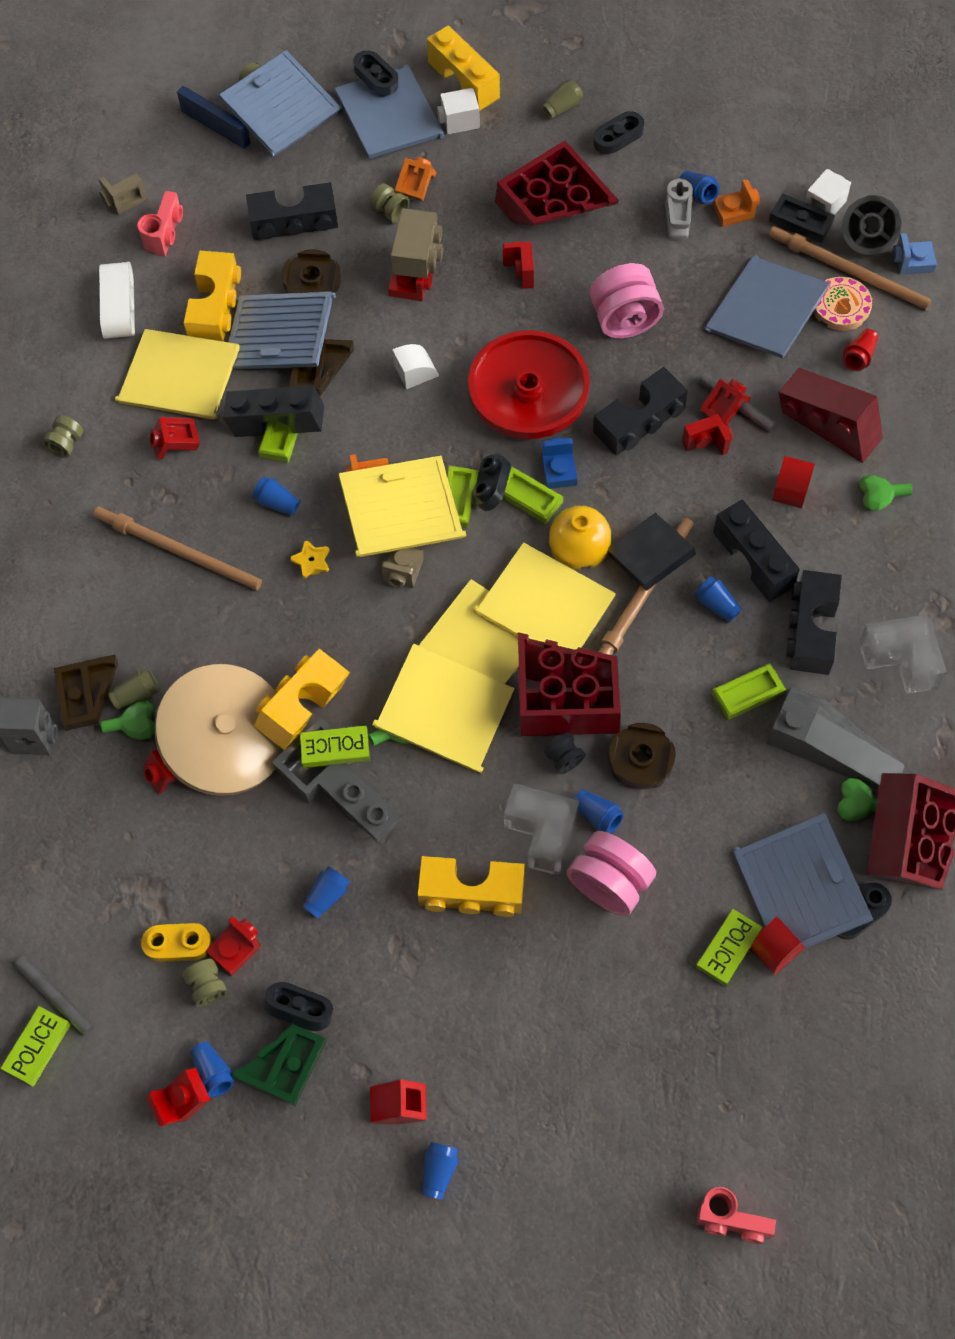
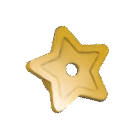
[290,541,330,578]

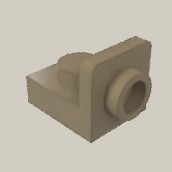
[99,173,148,215]
[381,548,424,589]

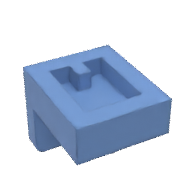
[892,233,937,274]

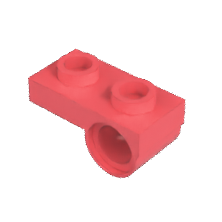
[137,191,183,256]
[696,1187,776,1244]

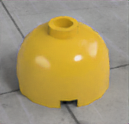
[549,506,611,570]

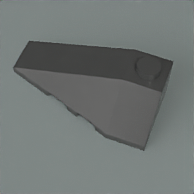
[768,686,905,789]

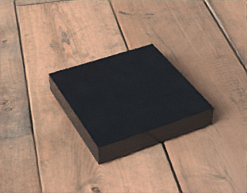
[608,512,696,591]

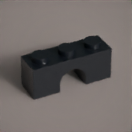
[246,182,338,240]
[593,367,688,456]
[223,386,324,437]
[713,499,800,602]
[786,570,842,675]

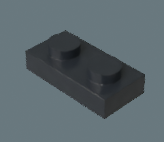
[769,193,835,243]

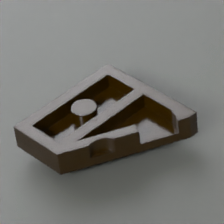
[290,339,354,396]
[54,654,118,731]

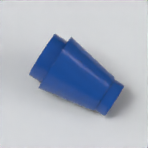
[679,170,720,204]
[252,476,301,516]
[694,576,742,623]
[573,789,624,834]
[302,866,350,919]
[190,1042,234,1098]
[421,1142,460,1200]

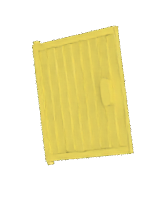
[115,329,240,420]
[339,456,466,557]
[473,542,616,650]
[419,579,519,684]
[372,643,515,773]

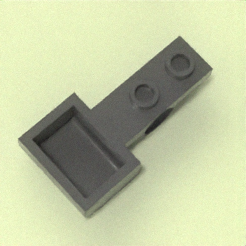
[272,718,402,843]

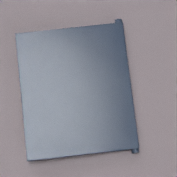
[218,50,343,157]
[335,65,445,159]
[704,255,829,359]
[228,291,336,369]
[733,813,873,949]

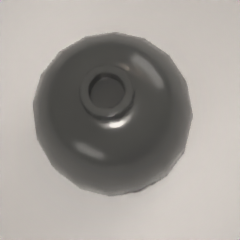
[842,195,902,255]

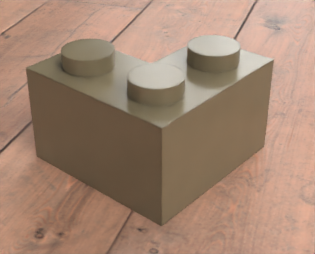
[391,208,443,279]

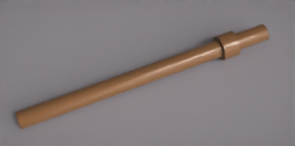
[769,226,932,310]
[93,506,262,591]
[598,518,694,655]

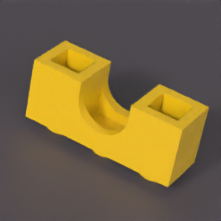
[427,25,500,111]
[184,251,241,342]
[254,649,350,751]
[418,856,525,917]

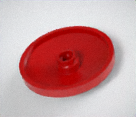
[468,330,590,439]

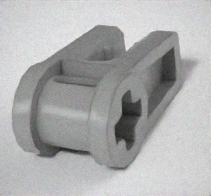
[665,179,693,241]

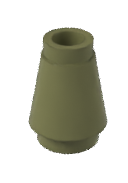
[541,79,583,119]
[109,668,160,709]

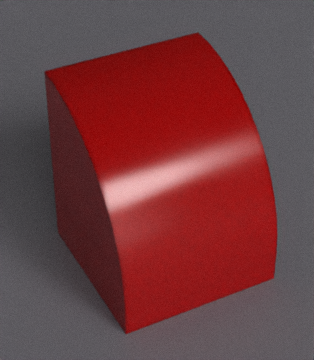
[772,456,815,508]
[751,916,805,976]
[370,1079,427,1124]

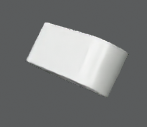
[99,262,135,339]

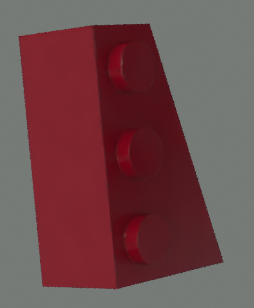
[495,140,619,226]
[518,632,621,736]
[867,773,955,890]

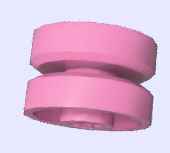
[589,263,664,339]
[567,831,656,916]

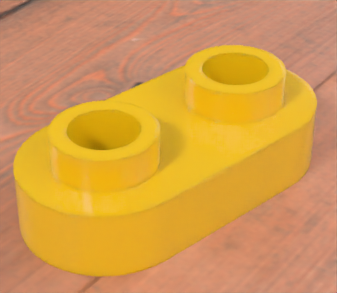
[141,923,212,962]

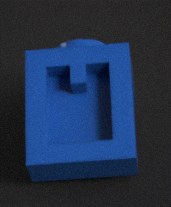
[541,438,577,489]

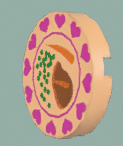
[813,277,872,331]

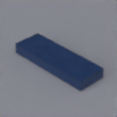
[177,86,251,149]

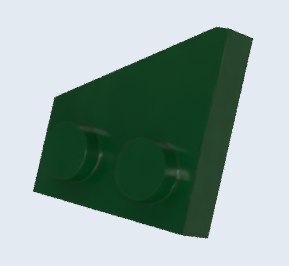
[232,1024,327,1107]

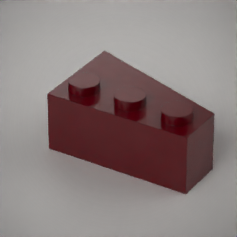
[778,368,883,463]

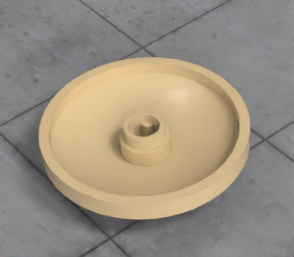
[154,664,284,796]

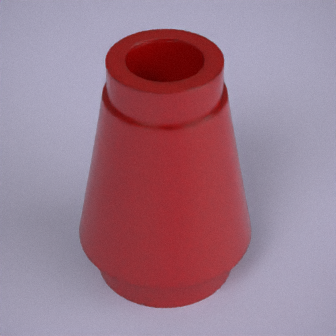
[843,328,879,371]

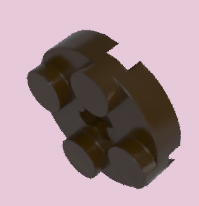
[282,249,341,293]
[608,723,676,789]

